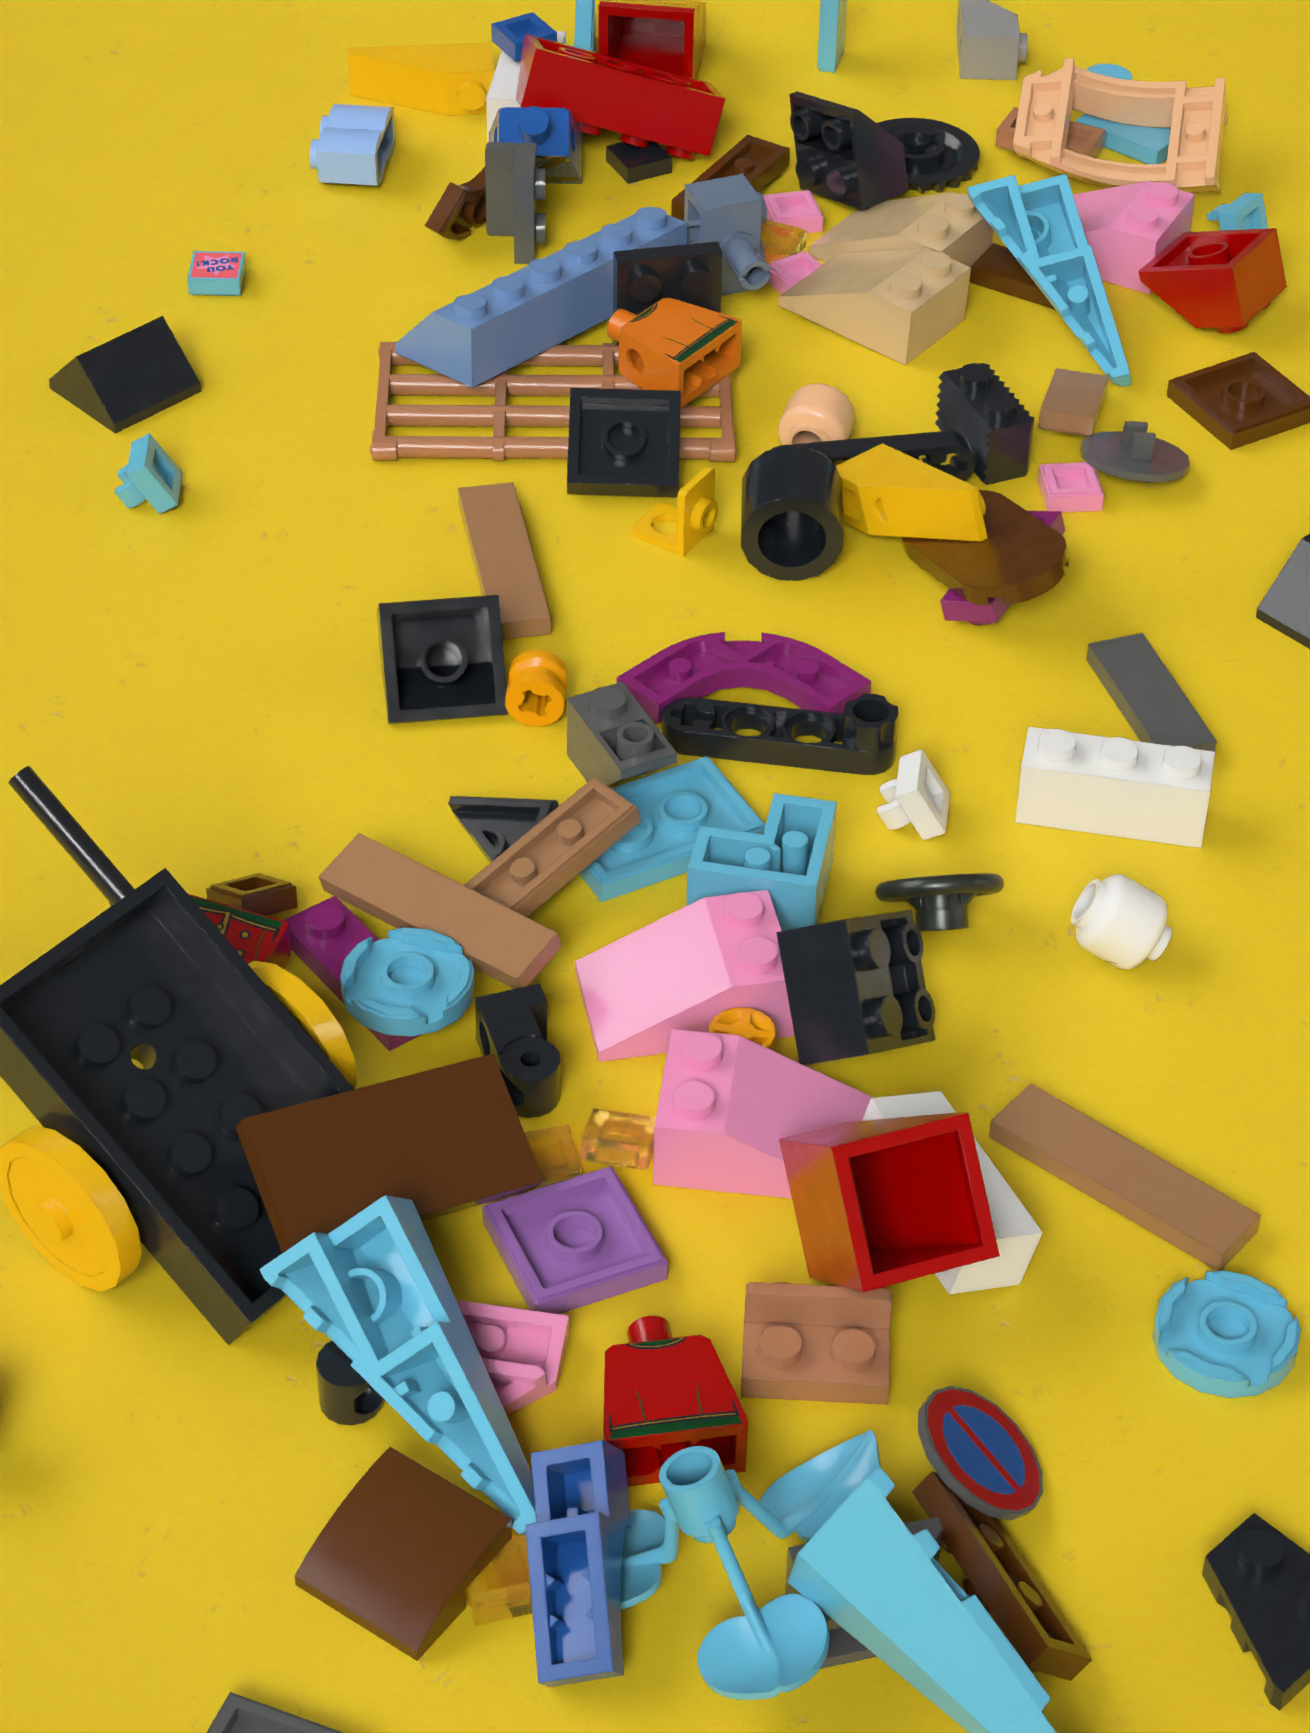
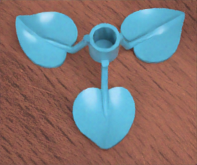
[621,1429,881,1700]

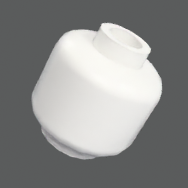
[1070,874,1172,970]

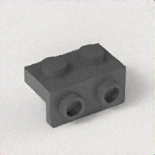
[485,142,546,264]

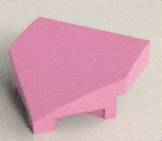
[456,1300,570,1415]

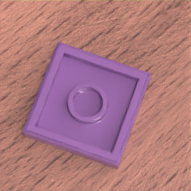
[482,1166,668,1314]

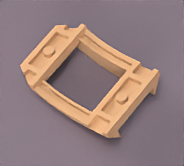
[1013,58,1228,193]

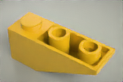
[836,443,988,542]

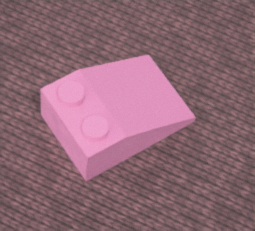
[1073,181,1195,294]
[575,890,794,1062]
[653,1029,872,1199]

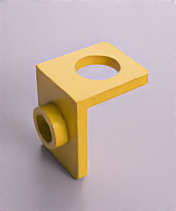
[631,466,718,557]

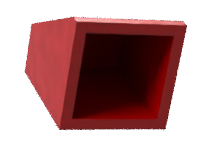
[598,0,707,79]
[779,1112,1000,1292]

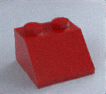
[1138,228,1287,333]

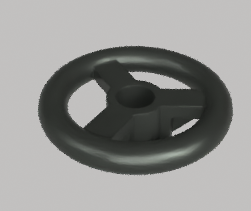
[875,873,1004,932]

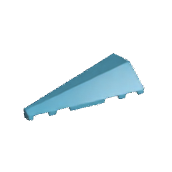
[967,174,1131,387]
[259,1195,536,1535]
[788,1467,1057,1733]

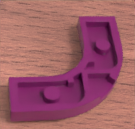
[617,632,871,724]

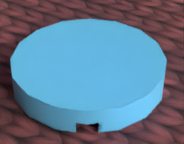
[340,927,475,1037]
[1152,1270,1301,1398]

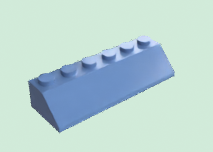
[395,207,688,388]

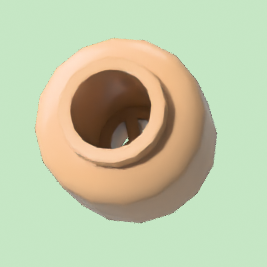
[778,384,856,445]

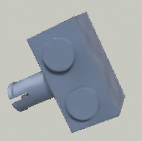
[684,174,771,296]

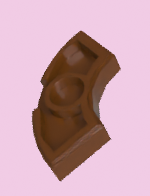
[424,167,486,239]

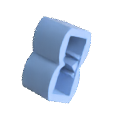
[310,104,396,186]

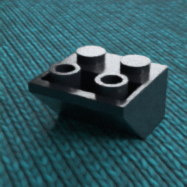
[789,91,908,210]
[776,910,935,1065]

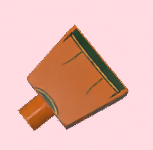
[607,298,742,409]

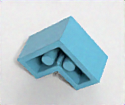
[686,793,837,931]

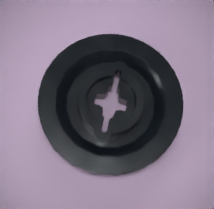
[877,118,980,194]

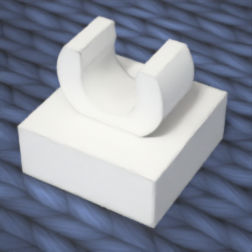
[877,749,950,840]

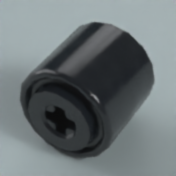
[741,446,843,581]

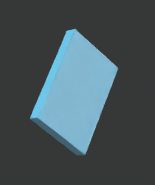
[579,756,765,902]

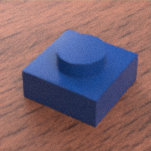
[491,12,557,62]

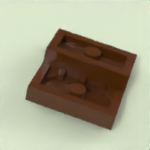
[294,1447,512,1661]

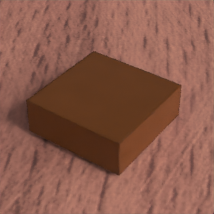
[206,873,298,916]

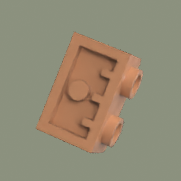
[741,1282,892,1405]

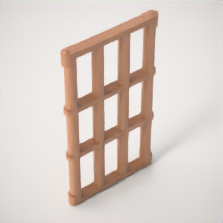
[370,342,737,462]

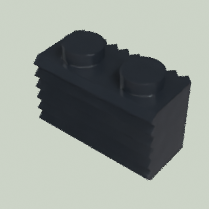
[935,363,1034,485]

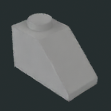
[956,0,1028,80]

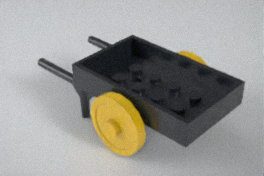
[0,766,357,1345]

